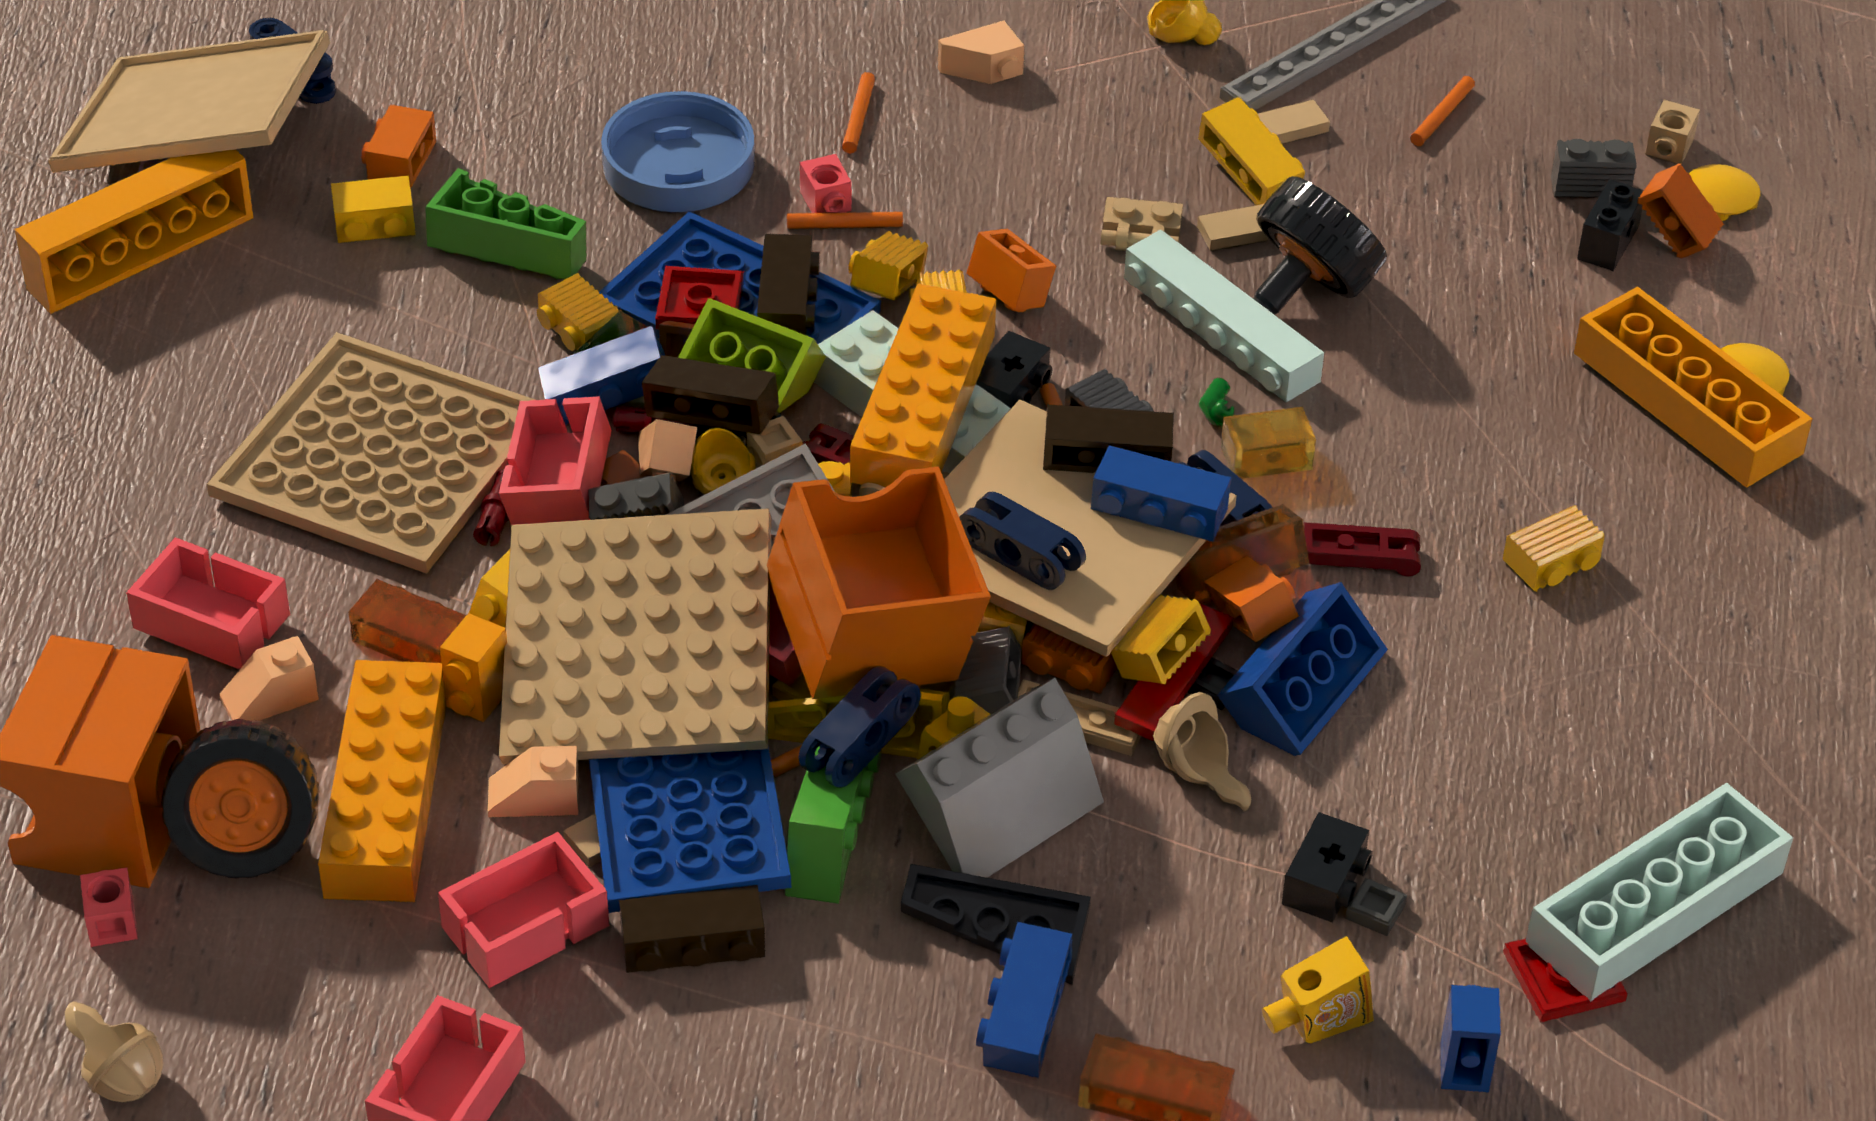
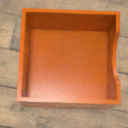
[767,466,991,700]
[0,635,200,888]

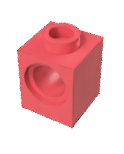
[800,154,852,213]
[80,868,138,947]

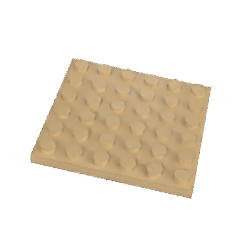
[207,332,535,574]
[499,508,771,764]

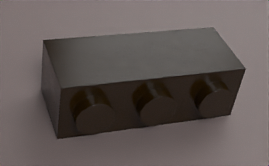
[757,234,820,335]
[642,355,779,435]
[1043,404,1174,473]
[619,885,765,973]

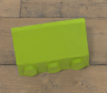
[678,298,826,413]

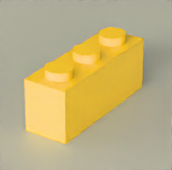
[1198,97,1305,205]

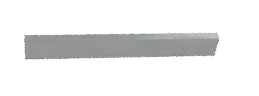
[1220,0,1447,110]

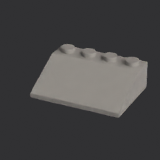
[895,678,1104,878]

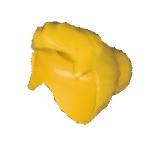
[1147,0,1222,45]
[690,428,756,495]

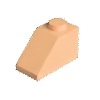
[938,21,1024,84]
[638,419,697,482]
[220,636,319,721]
[488,746,579,817]

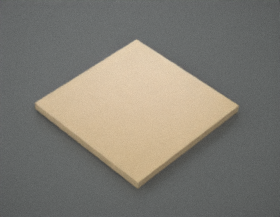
[48,30,330,173]
[944,399,1237,657]

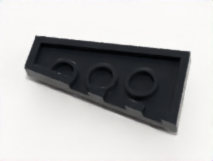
[901,864,1091,985]

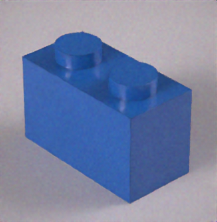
[1440,985,1501,1092]

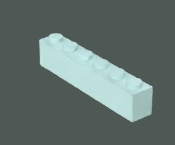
[1124,230,1324,402]

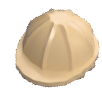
[1153,692,1251,811]
[65,1002,163,1102]

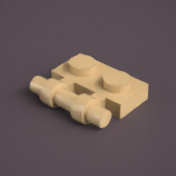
[1100,197,1183,251]

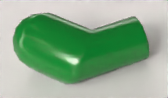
[1198,378,1235,427]

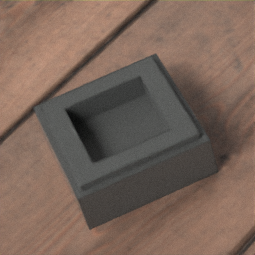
[1345,878,1407,936]

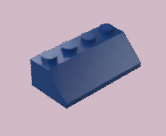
[1217,582,1388,756]

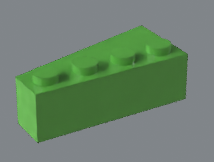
[426,168,586,279]
[785,746,882,904]

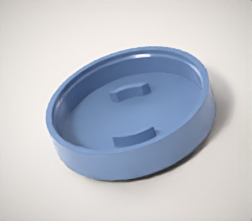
[601,91,755,212]

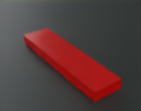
[1114,604,1233,741]

